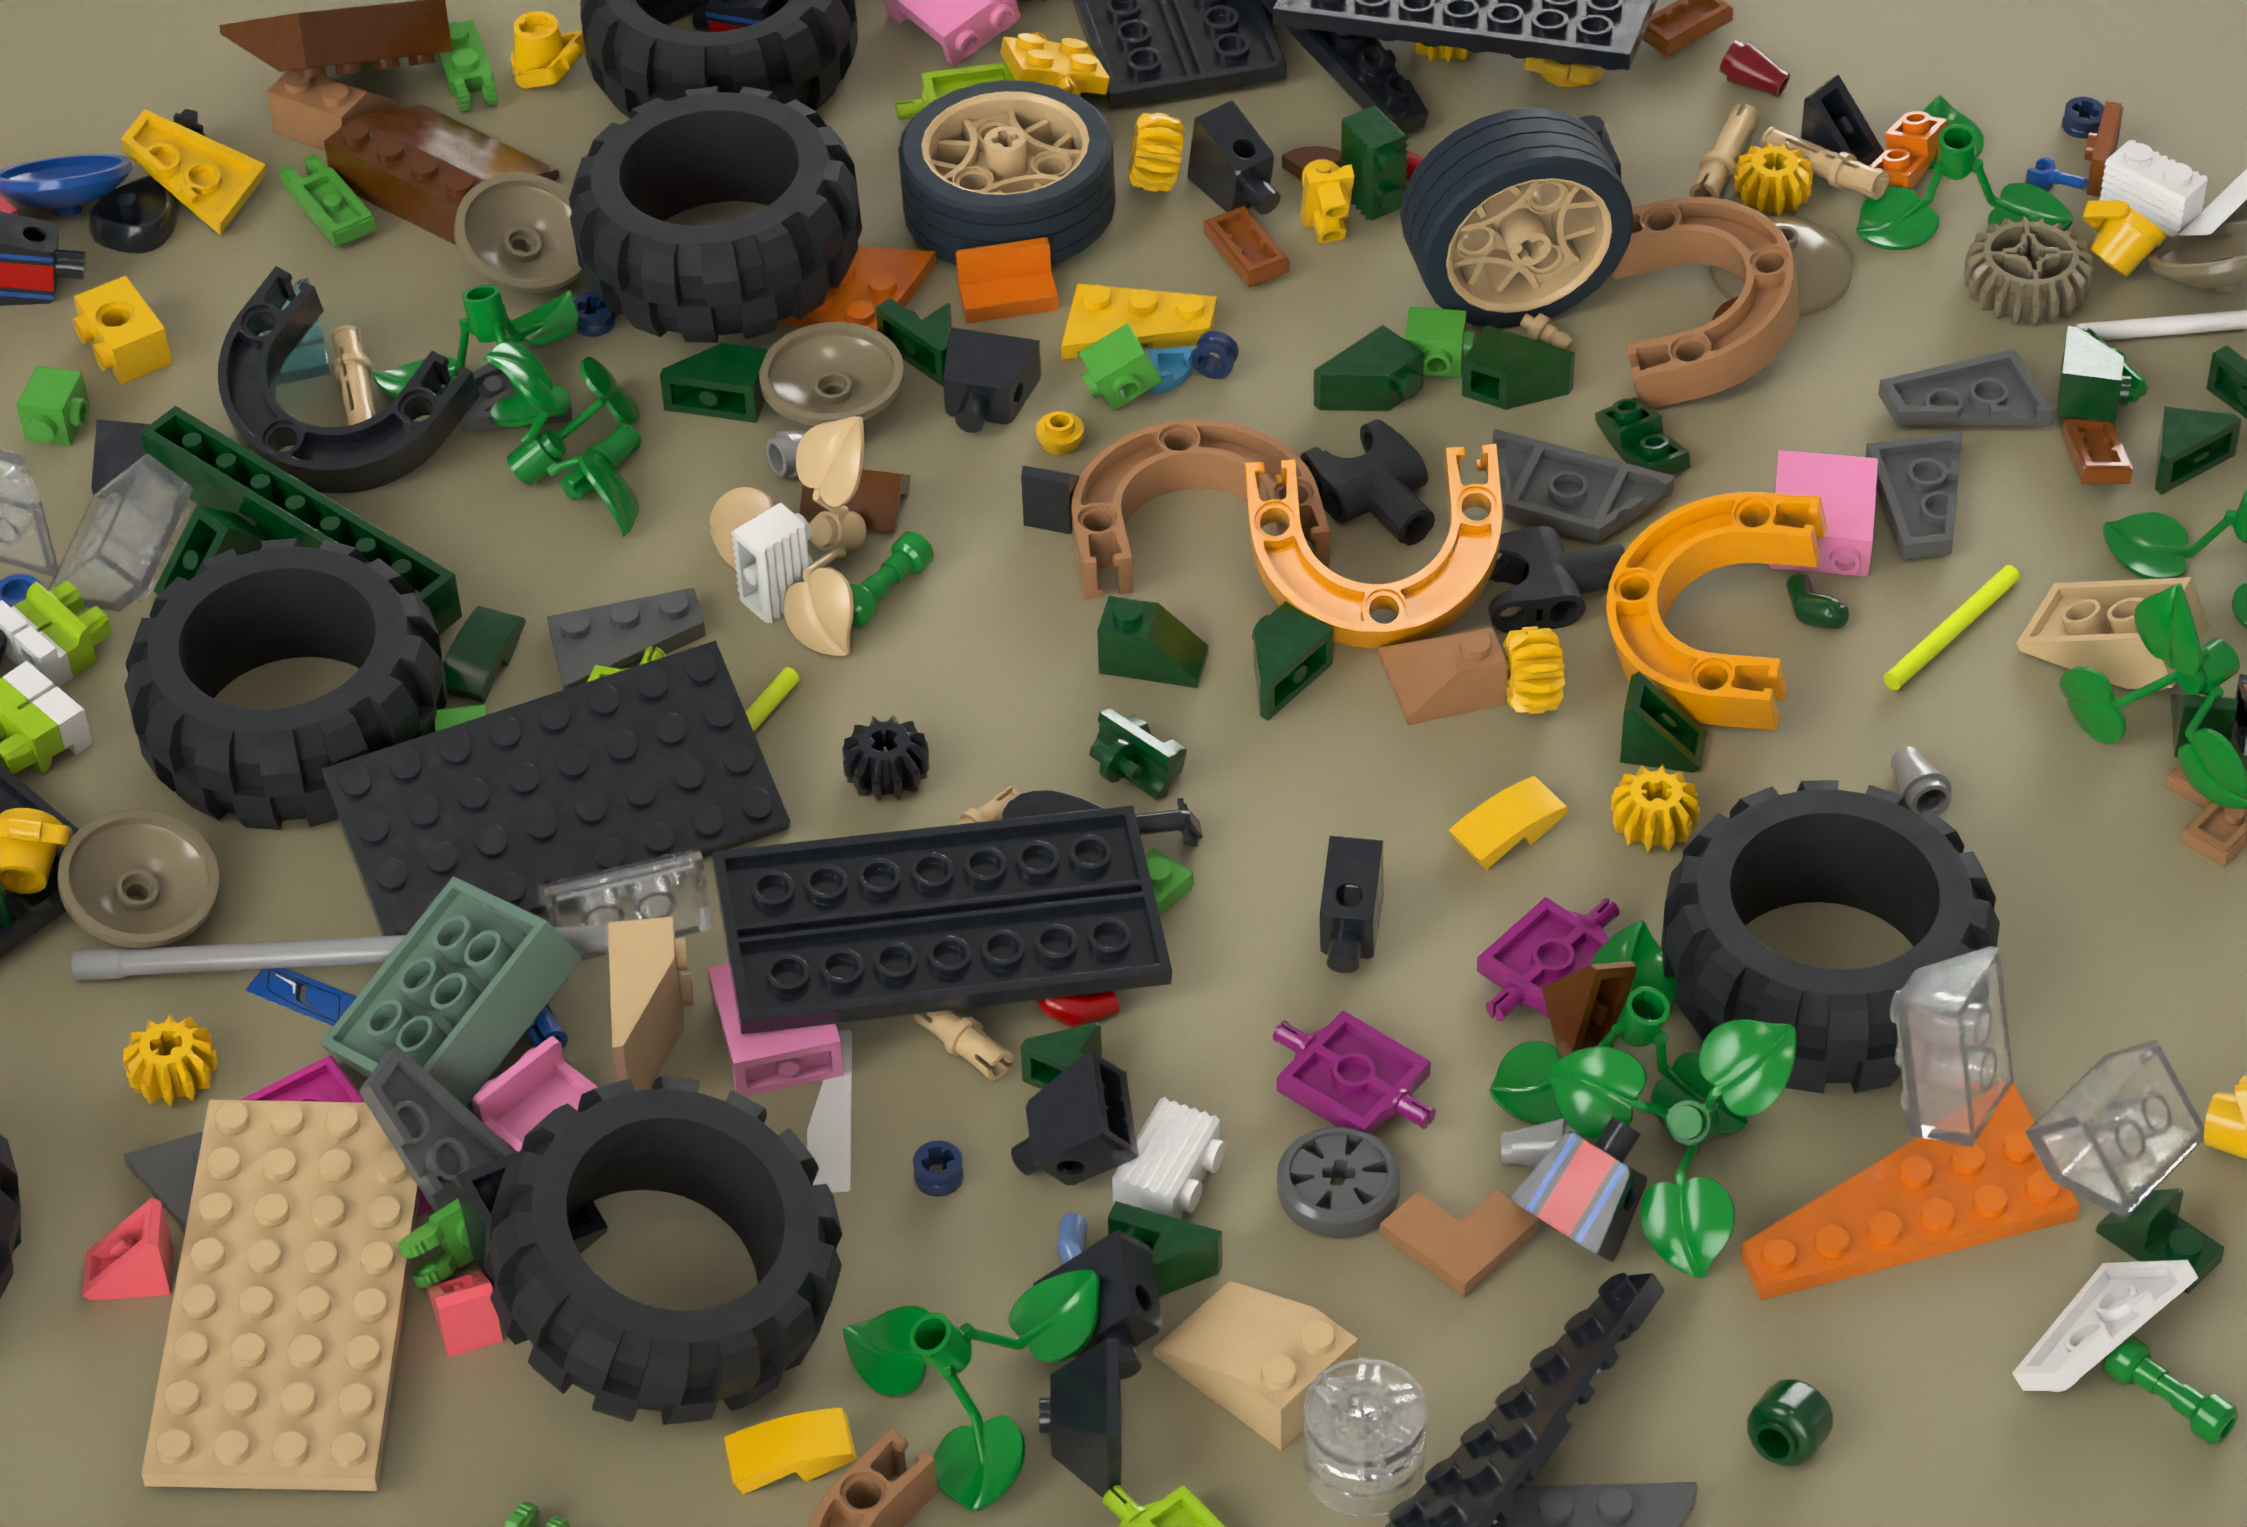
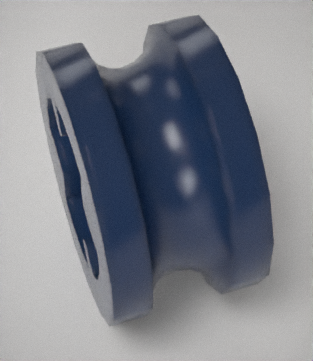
[2062,96,2104,139]
[574,291,616,337]
[1191,331,1239,379]
[913,1140,964,1197]

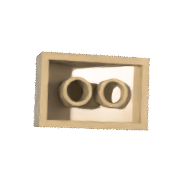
[2016,577,2209,690]
[608,917,693,1091]
[1153,1281,1358,1450]

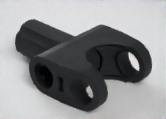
[1300,420,1435,546]
[1488,526,1625,633]

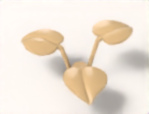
[709,416,866,656]

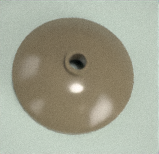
[454,173,583,293]
[1710,215,1853,317]
[2148,221,2247,293]
[759,322,904,427]
[58,809,220,948]

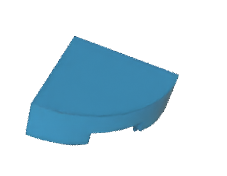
[1147,347,1195,394]

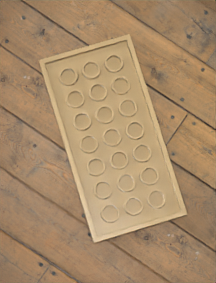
[141,1099,421,1491]

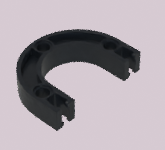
[218,266,480,494]

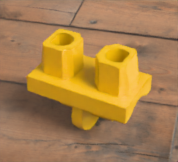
[1300,159,1354,243]

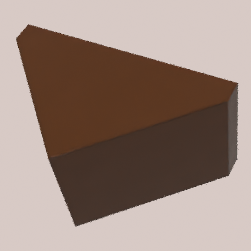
[1542,961,1637,1059]

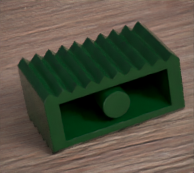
[1341,106,1409,220]

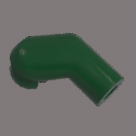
[1786,574,1849,630]

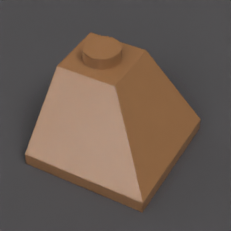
[1378,627,1508,725]

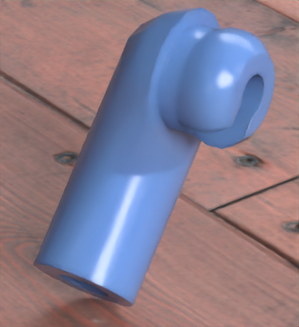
[1057,1213,1088,1264]

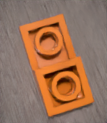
[1870,112,1948,190]

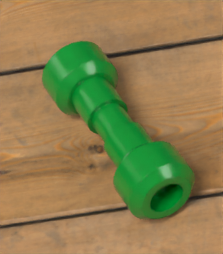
[850,531,934,627]
[2103,1335,2238,1445]

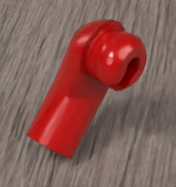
[1037,991,1119,1028]

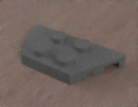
[1492,429,1675,543]
[1490,1482,1697,1527]

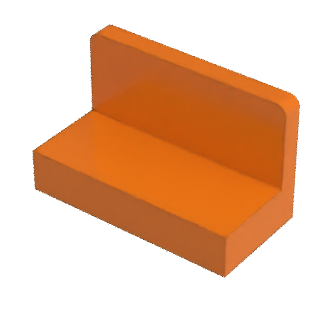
[956,237,1059,324]

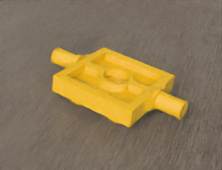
[1000,32,1110,96]

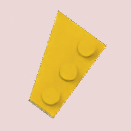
[121,109,266,235]
[1061,283,1217,361]

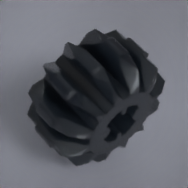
[842,715,930,802]

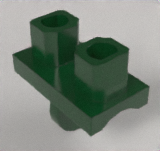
[1089,708,1187,800]

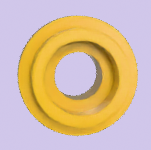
[1036,411,1084,455]

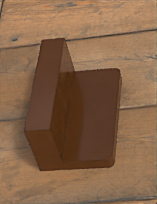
[799,469,910,532]

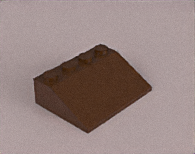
[219,0,452,79]
[324,104,560,245]

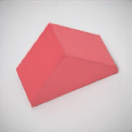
[82,1197,174,1301]
[426,1270,503,1357]

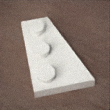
[2012,1260,2198,1392]

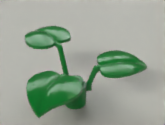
[1856,95,2073,250]
[372,284,580,427]
[483,342,640,537]
[2103,490,2247,629]
[2059,583,2247,809]
[1489,921,1748,1136]
[1549,1019,1797,1277]
[843,1270,1100,1512]

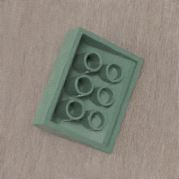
[320,876,583,1108]

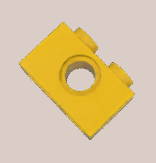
[72,275,173,385]

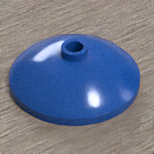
[0,154,132,216]

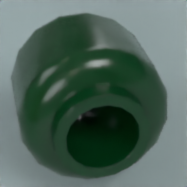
[1747,1379,1833,1467]

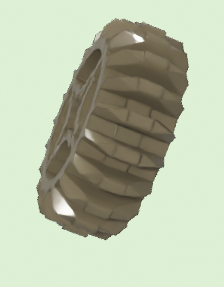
[1964,216,2094,326]

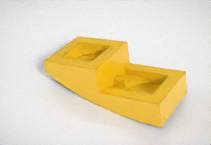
[1449,776,1570,871]
[724,1407,857,1495]

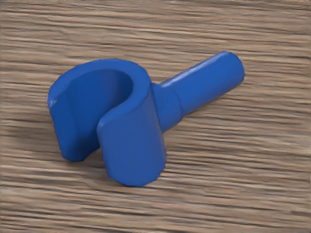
[2025,157,2088,192]

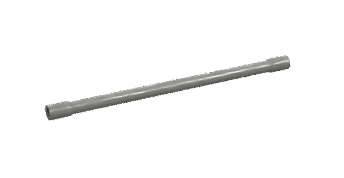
[71,922,609,981]

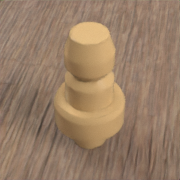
[1520,313,1573,350]

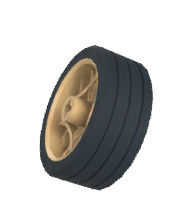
[898,80,1116,265]
[1400,107,1634,328]

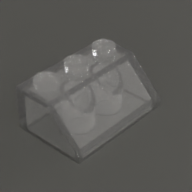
[48,453,194,611]
[537,849,712,961]
[1890,946,2014,1147]
[2025,1039,2204,1217]

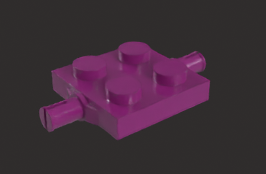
[1477,897,1620,1021]
[1273,1010,1436,1135]

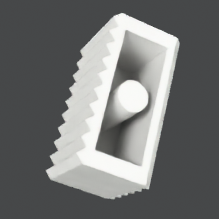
[2099,140,2208,237]
[731,503,814,623]
[1112,1097,1226,1219]

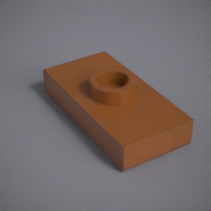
[1642,0,1734,57]
[2084,101,2124,197]
[1204,206,1290,287]
[2061,419,2133,484]

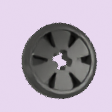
[1277,1126,1400,1237]

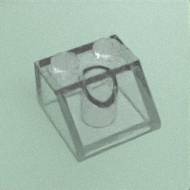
[0,449,59,577]

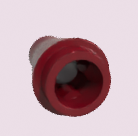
[1719,40,1791,98]

